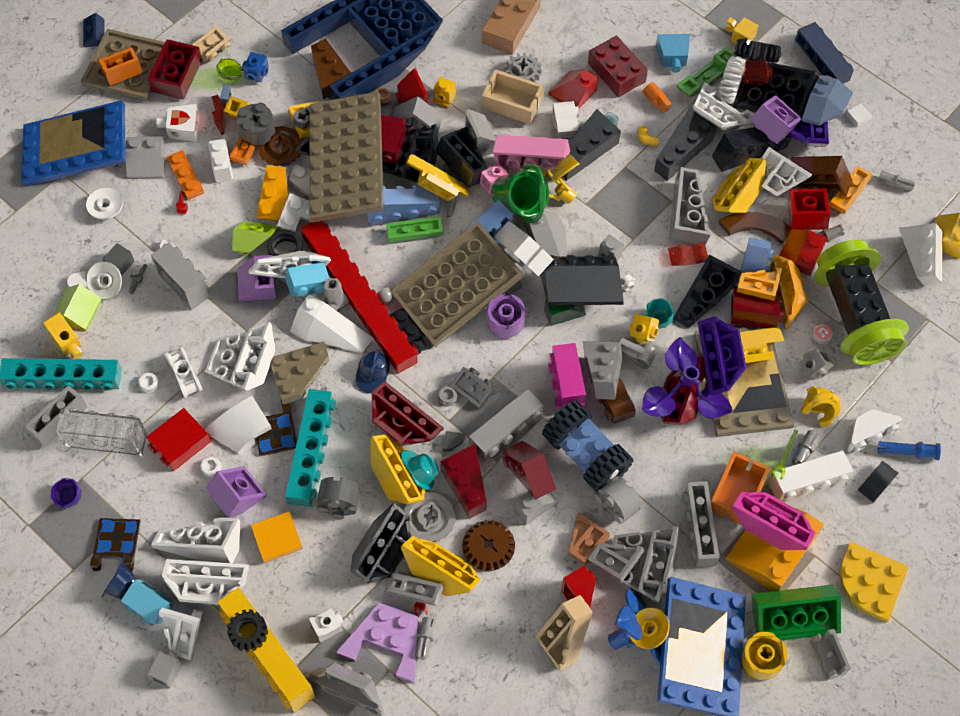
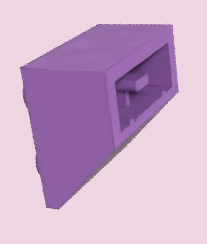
[238,255,277,302]

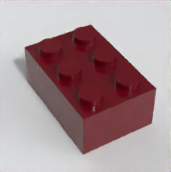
[588,35,648,98]
[147,39,202,100]

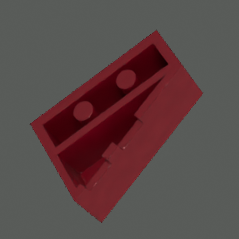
[502,441,557,500]
[440,444,487,519]

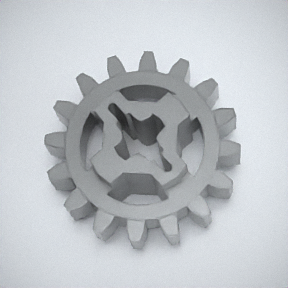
[504,53,542,82]

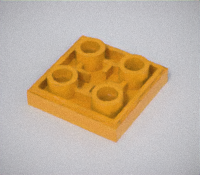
[251,511,303,563]

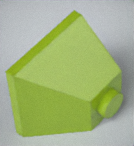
[232,221,278,254]

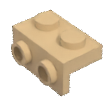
[192,25,232,63]

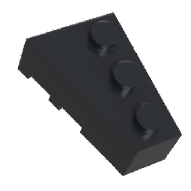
[435,126,487,188]

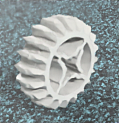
[717,56,746,104]

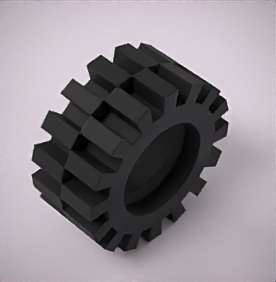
[227,609,268,652]

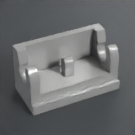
[810,629,851,681]

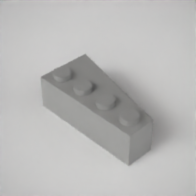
[669,167,711,246]

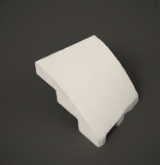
[761,147,812,196]
[205,396,271,454]

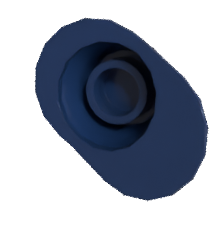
[355,350,390,393]
[101,552,135,600]

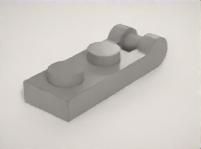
[384,573,444,606]

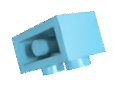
[285,262,329,297]
[121,579,175,625]

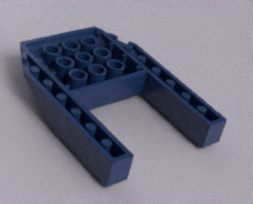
[281,0,443,99]

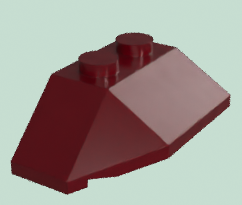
[660,357,707,425]
[371,381,444,446]

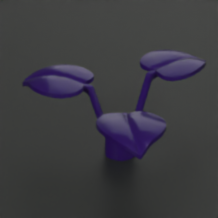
[642,337,733,419]

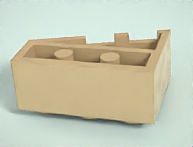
[535,595,593,671]

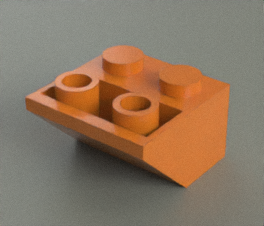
[97,46,142,86]

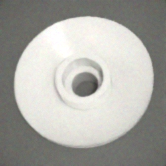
[86,188,123,219]
[87,262,122,299]

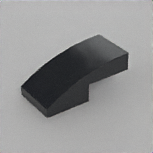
[857,461,899,503]

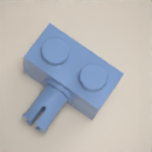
[740,237,774,277]

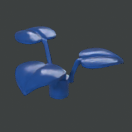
[608,588,662,665]

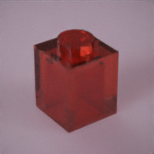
[743,60,772,84]

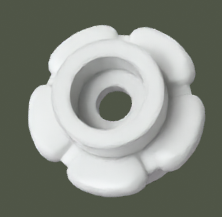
[621,275,636,291]

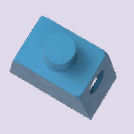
[656,34,690,73]

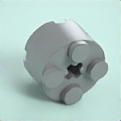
[594,476,642,524]

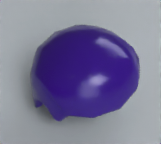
[51,478,82,508]

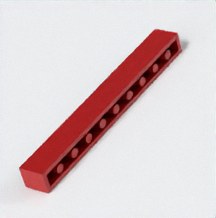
[300,221,419,374]

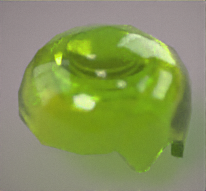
[216,58,243,83]

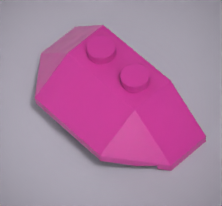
[732,492,816,550]

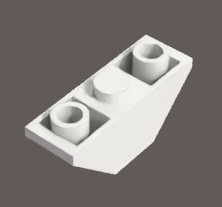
[847,409,903,453]

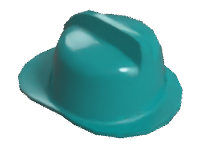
[401,450,439,490]

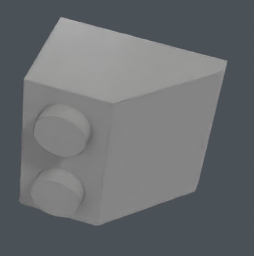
[465,109,497,157]
[125,136,166,179]

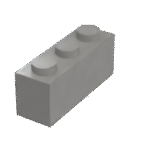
[24,385,87,447]

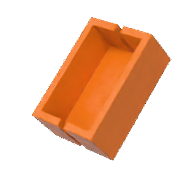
[711,451,771,526]

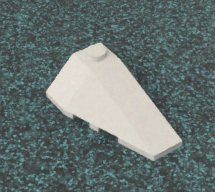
[290,294,374,354]

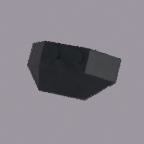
[350,503,411,583]

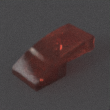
[211,94,226,135]
[668,242,708,266]

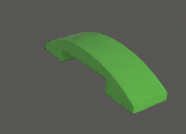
[677,46,738,97]

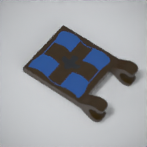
[256,400,297,456]
[90,518,141,572]

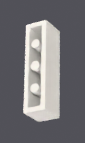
[767,451,854,501]

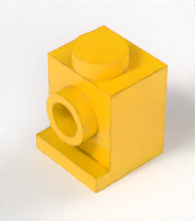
[433,77,456,108]
[224,96,250,119]

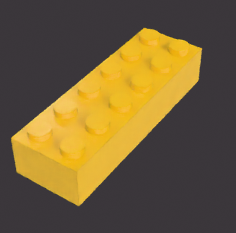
[218,587,315,713]

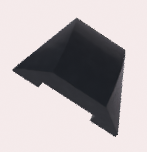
[382,124,438,183]

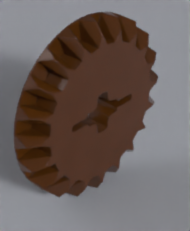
[257,126,303,166]
[462,519,515,571]

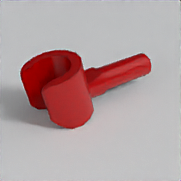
[176,191,188,214]
[413,601,428,617]

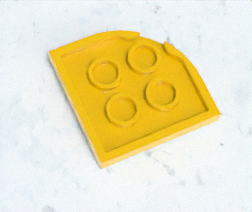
[840,541,909,622]

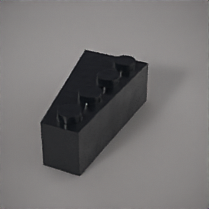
[654,107,717,181]
[563,109,621,181]
[712,127,792,172]

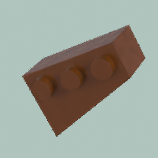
[790,156,852,197]

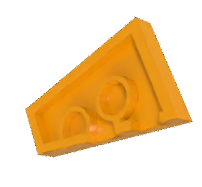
[257,165,289,222]

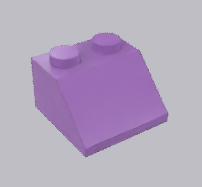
[750,95,802,143]
[205,466,267,517]

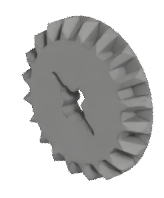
[404,492,456,542]

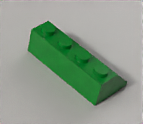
[752,584,841,640]

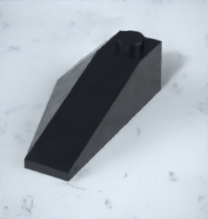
[673,254,743,328]

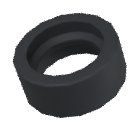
[267,230,303,256]

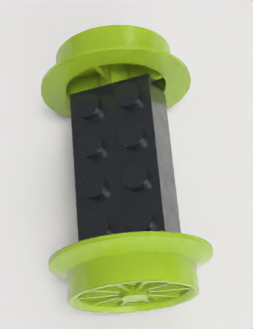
[814,240,909,365]

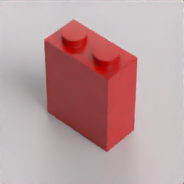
[146,408,211,471]

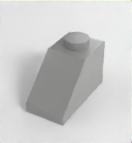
[514,491,558,525]

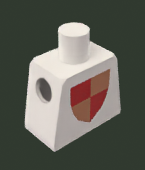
[156,104,199,142]

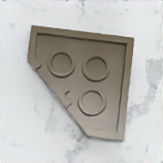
[270,342,329,404]

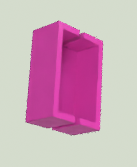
[548,343,586,410]

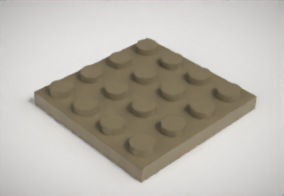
[81,29,165,101]

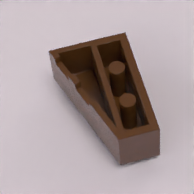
[311,38,351,99]

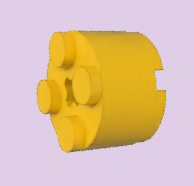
[741,632,788,680]

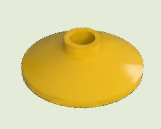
[630,608,670,649]

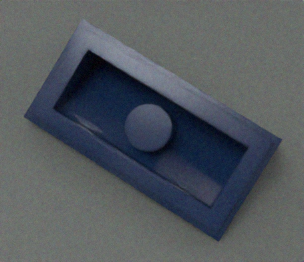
[83,13,105,47]

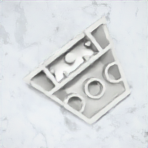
[693,82,754,131]
[205,322,275,391]

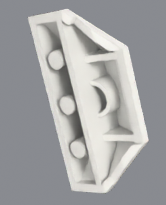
[162,559,249,604]

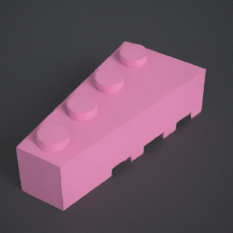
[493,134,570,172]

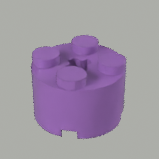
[487,294,525,340]

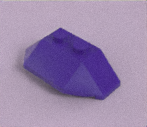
[790,114,829,147]
[697,316,747,396]

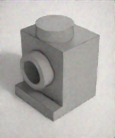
[597,234,624,261]

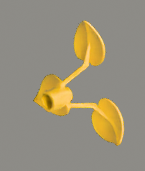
[540,154,579,204]

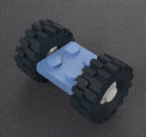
[542,401,634,493]

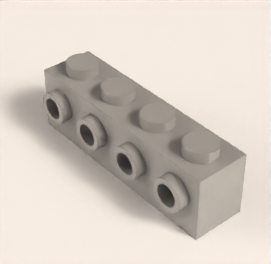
[469,389,543,460]
[682,481,719,568]

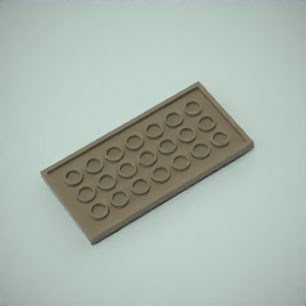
[310,92,384,223]

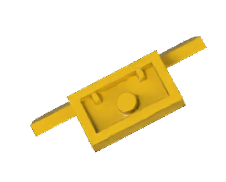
[406,155,469,201]
[740,328,784,363]

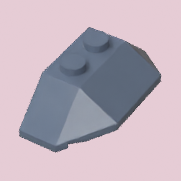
[802,75,853,126]

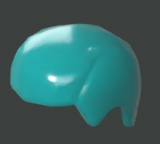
[645,298,674,329]

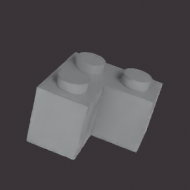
[392,97,443,132]

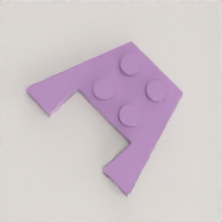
[337,603,418,683]

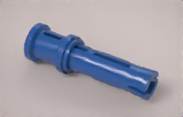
[877,441,941,461]

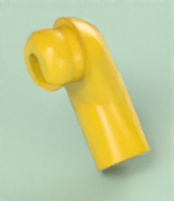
[637,126,659,147]

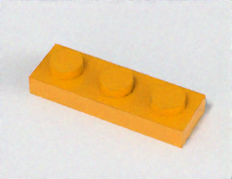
[829,166,873,215]

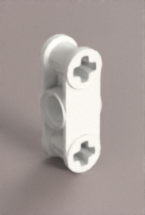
[164,346,203,399]

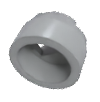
[377,287,393,304]

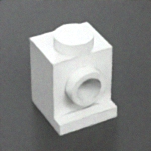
[309,608,343,643]

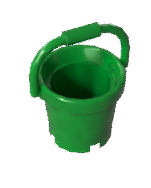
[492,164,550,223]

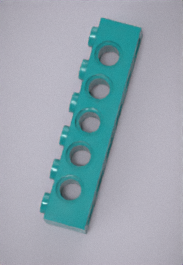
[0,358,122,391]
[285,389,336,507]

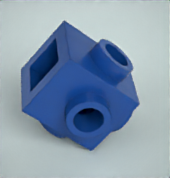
[242,52,269,82]

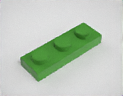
[386,216,443,243]

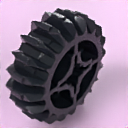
[734,39,782,63]

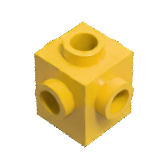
[629,314,659,344]

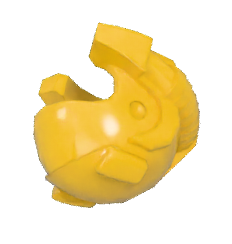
[801,386,841,428]

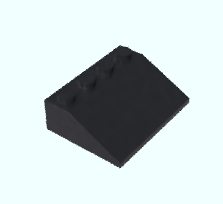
[733,59,819,118]
[540,255,624,305]

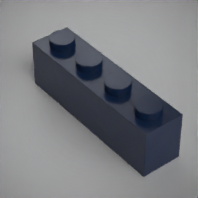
[795,22,854,84]

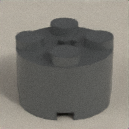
[237,102,275,145]
[316,477,360,519]

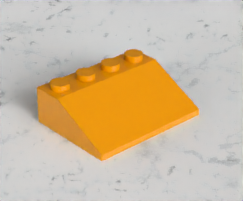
[725,506,824,591]

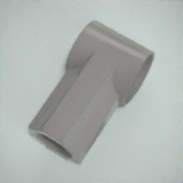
[323,278,349,311]
[620,337,658,369]

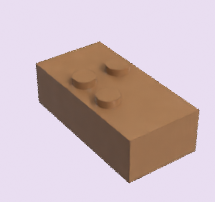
[482,0,541,55]

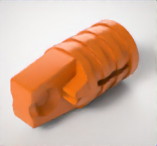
[642,82,671,113]

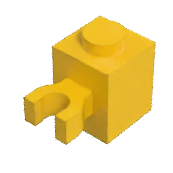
[725,17,759,44]

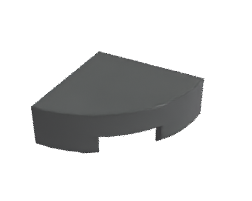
[442,431,465,452]

